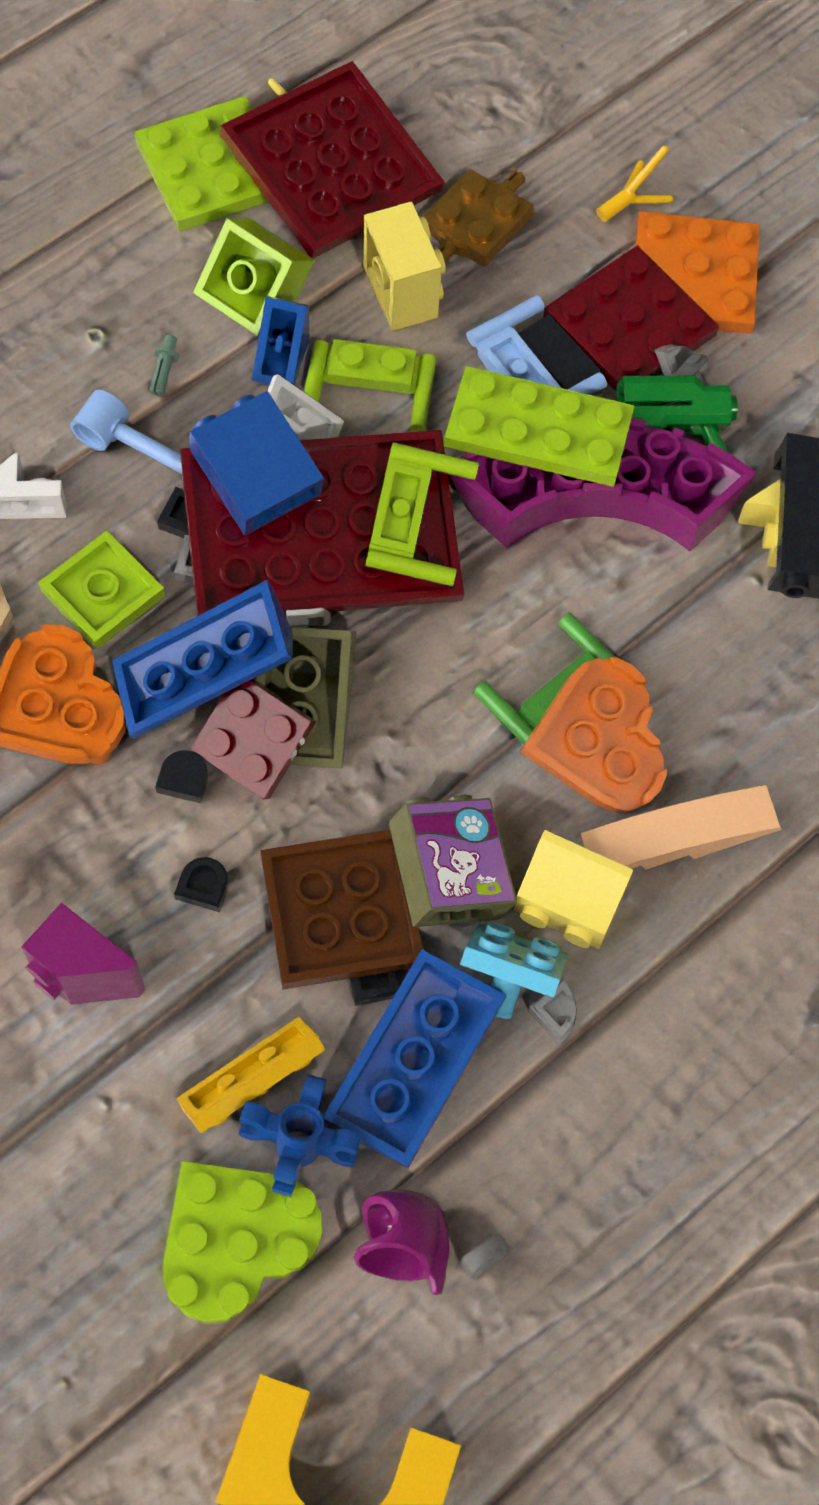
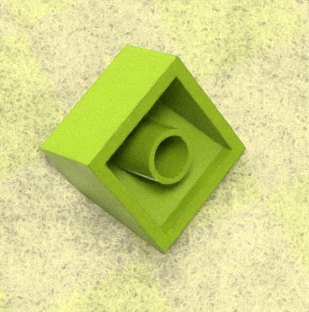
[193,218,315,336]

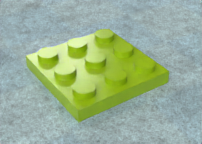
[134,95,269,232]

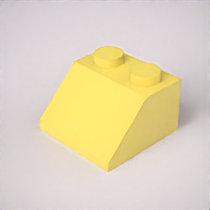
[513,830,633,949]

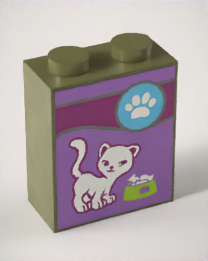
[389,794,517,927]

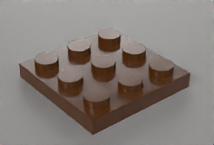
[260,830,423,990]

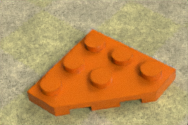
[635,211,760,334]

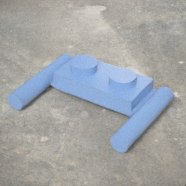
[466,295,607,395]

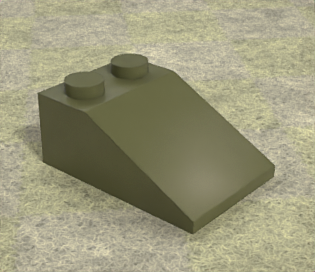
[256,627,356,769]

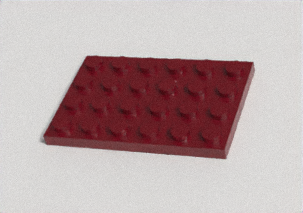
[180,430,464,616]

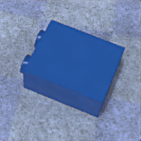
[189,390,324,536]

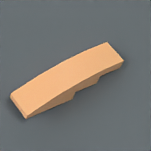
[581,785,782,870]

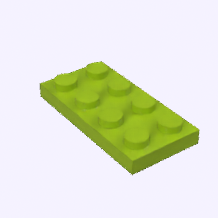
[444,366,635,487]

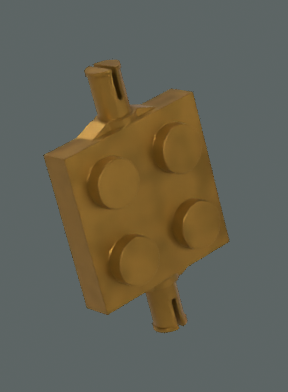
[423,169,534,267]

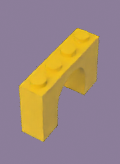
[215,1374,461,1505]

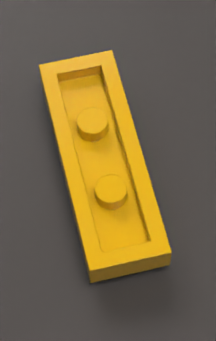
[176,1017,325,1134]

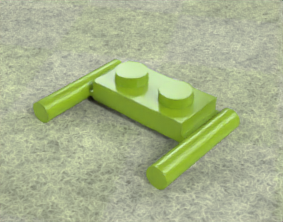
[304,339,437,432]
[365,442,479,586]

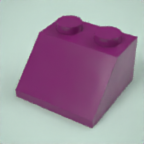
[21,902,146,1005]

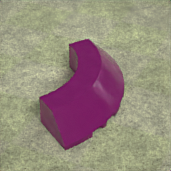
[449,418,757,552]

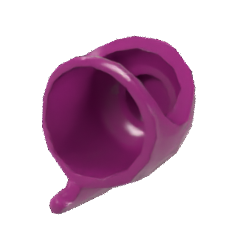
[353,1189,450,1295]

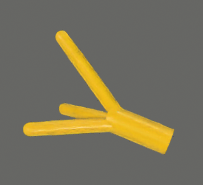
[596,145,673,222]

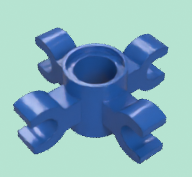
[238,1074,361,1197]

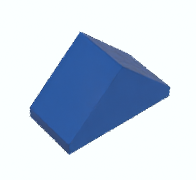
[252,296,310,386]

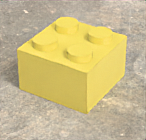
[364,201,446,331]

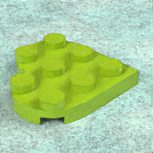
[163,1161,322,1324]

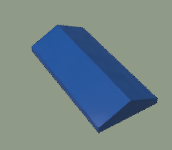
[112,580,293,739]
[323,950,507,1168]

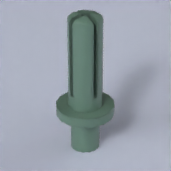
[150,335,179,396]

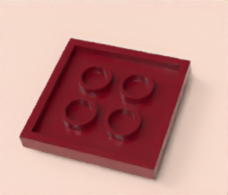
[543,245,719,391]

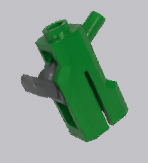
[616,354,738,452]

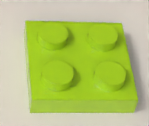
[38,530,166,650]

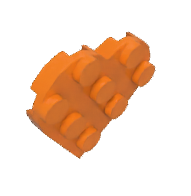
[0,624,126,765]
[519,657,667,814]

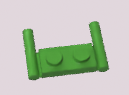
[473,612,616,744]

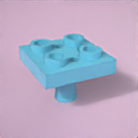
[460,922,569,1019]

